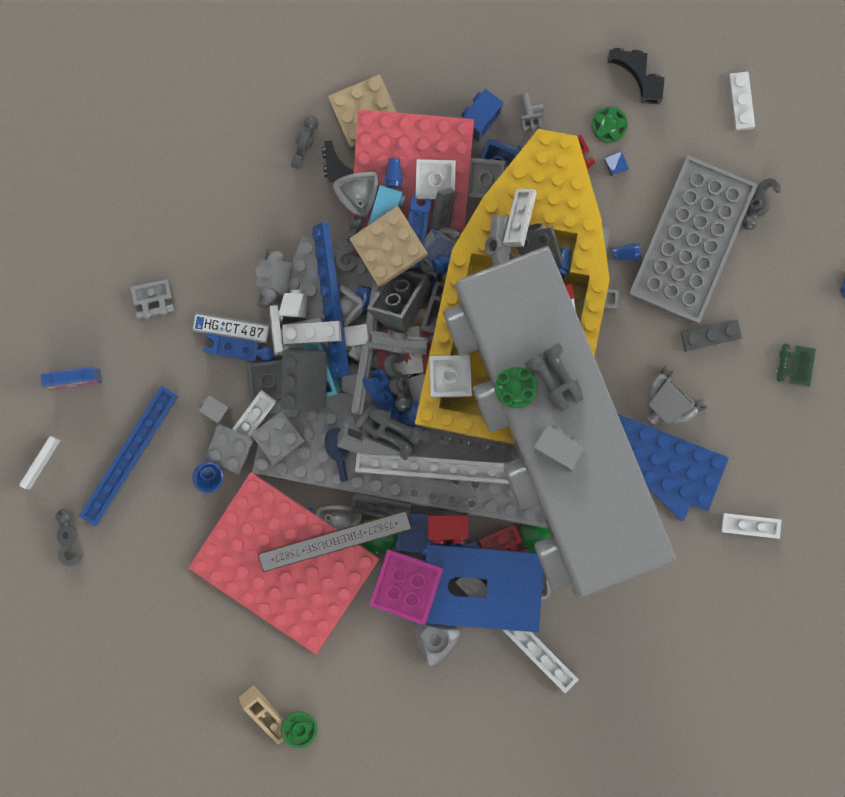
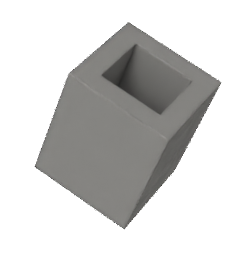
[199,395,231,424]

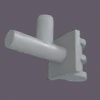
[521,93,544,134]

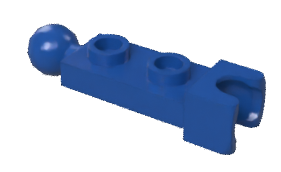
[408,196,431,268]
[203,333,274,362]
[362,370,401,436]

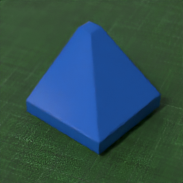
[604,152,629,176]

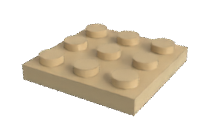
[328,74,396,149]
[349,206,429,287]

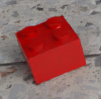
[428,515,468,544]

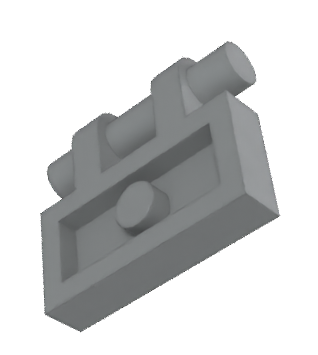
[130,279,175,319]

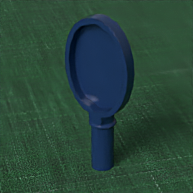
[324,427,349,482]

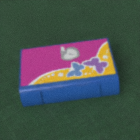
[41,367,102,389]

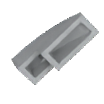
[337,423,400,456]

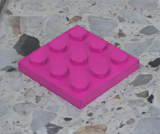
[370,549,444,625]

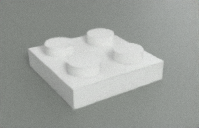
[416,159,456,199]
[429,355,472,398]

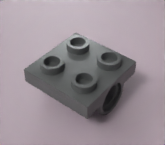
[517,223,563,265]

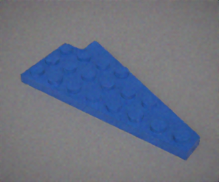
[618,414,729,521]

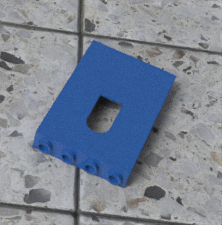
[423,543,543,633]

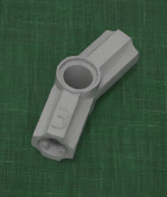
[485,216,511,266]
[367,331,428,355]

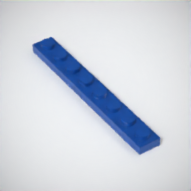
[312,222,350,378]
[79,386,178,527]

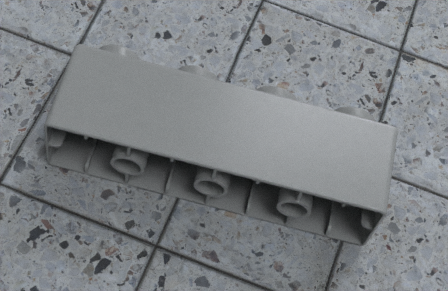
[443,246,676,599]

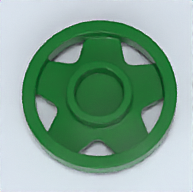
[592,107,628,143]
[281,711,317,748]

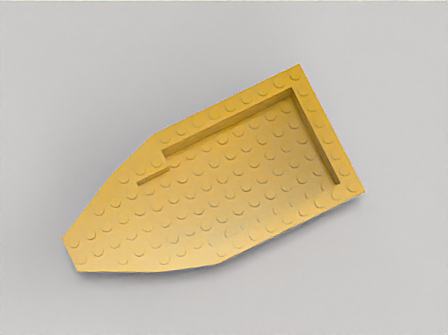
[415,129,610,445]

